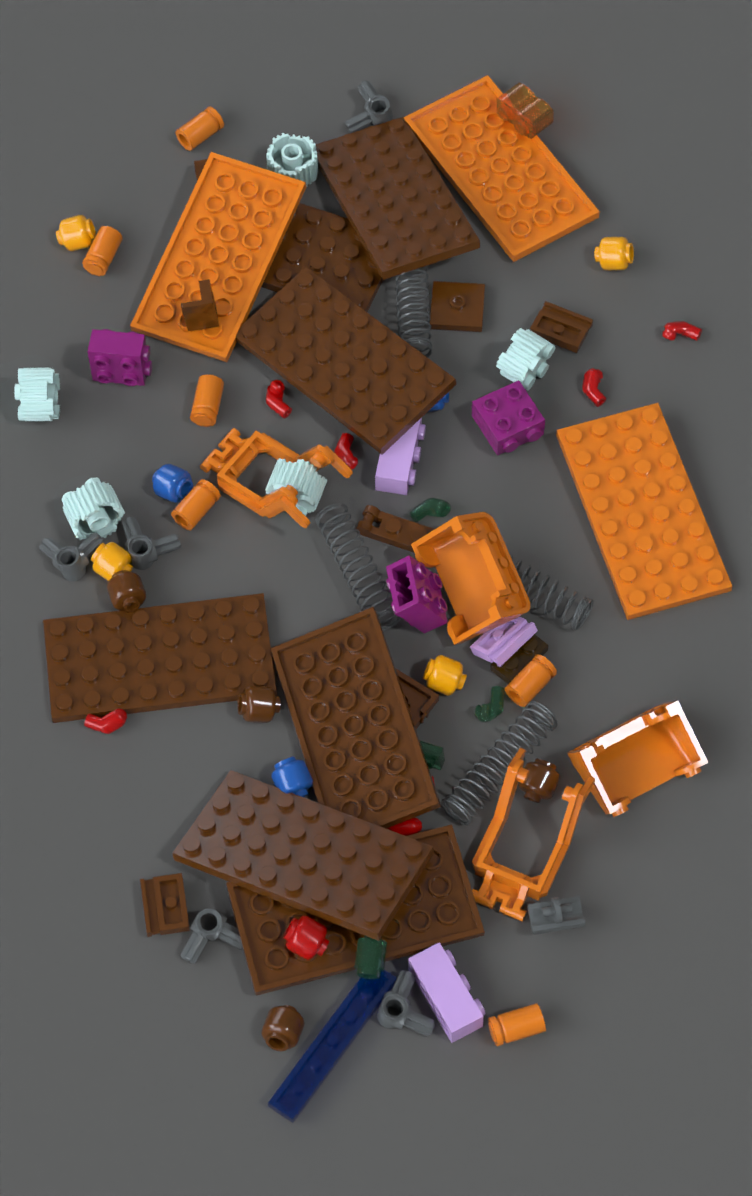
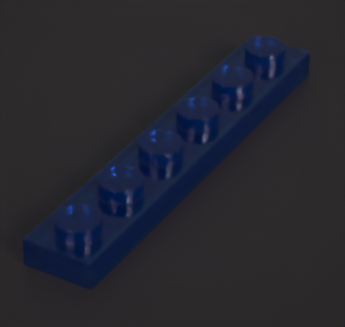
[268,963,397,1123]

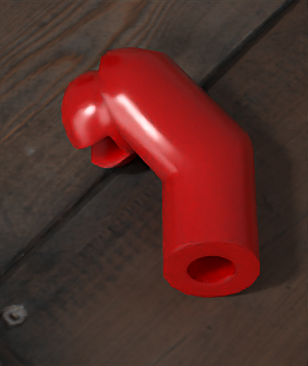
[662,321,702,341]
[266,380,292,419]
[334,433,358,470]
[84,708,127,734]
[387,817,422,836]

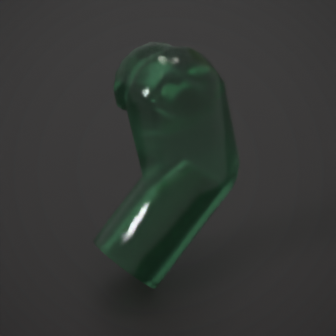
[409,498,451,522]
[475,686,505,722]

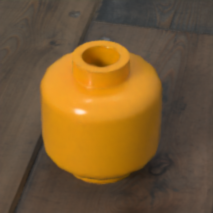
[56,215,96,251]
[594,237,634,271]
[91,542,133,581]
[423,655,467,696]

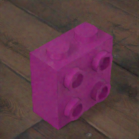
[88,329,152,386]
[472,380,545,456]
[386,555,448,634]

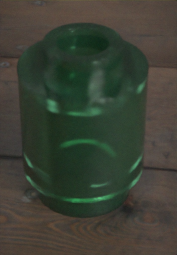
[354,935,387,979]

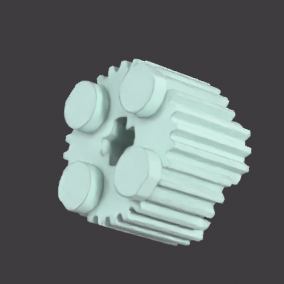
[266,133,318,187]
[496,328,556,391]
[15,368,60,421]
[265,458,327,516]
[61,477,125,540]

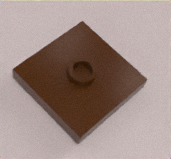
[430,281,485,332]

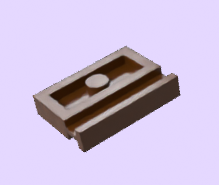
[530,301,593,353]
[140,873,190,937]

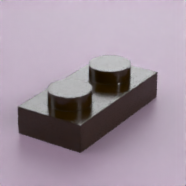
[490,634,549,684]

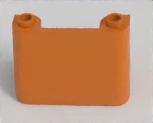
[411,512,530,645]
[567,701,708,817]

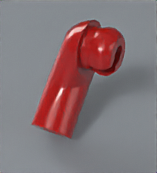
[582,368,606,407]

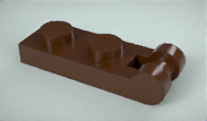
[356,505,435,553]

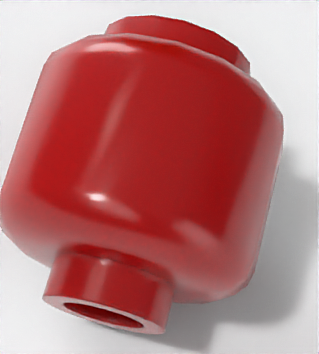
[283,916,329,960]

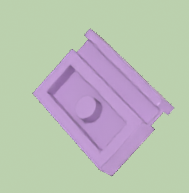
[470,617,538,667]

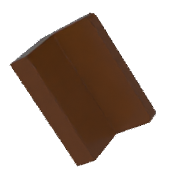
[181,279,219,331]

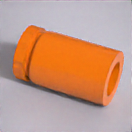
[176,107,224,151]
[82,226,123,276]
[190,374,224,427]
[171,479,221,531]
[505,654,557,707]
[488,1003,546,1046]

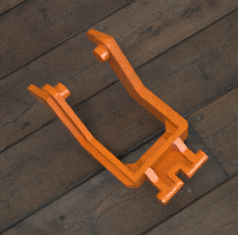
[200,428,353,528]
[472,748,596,922]

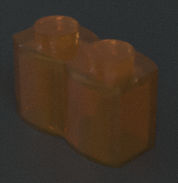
[497,82,554,139]

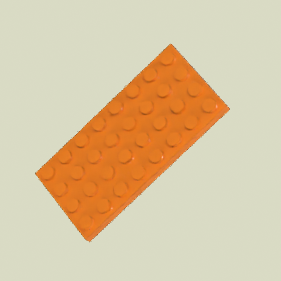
[403,75,600,262]
[130,152,306,362]
[556,403,733,620]

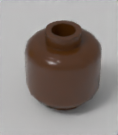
[107,570,146,612]
[237,686,280,723]
[518,758,560,803]
[261,1005,304,1051]

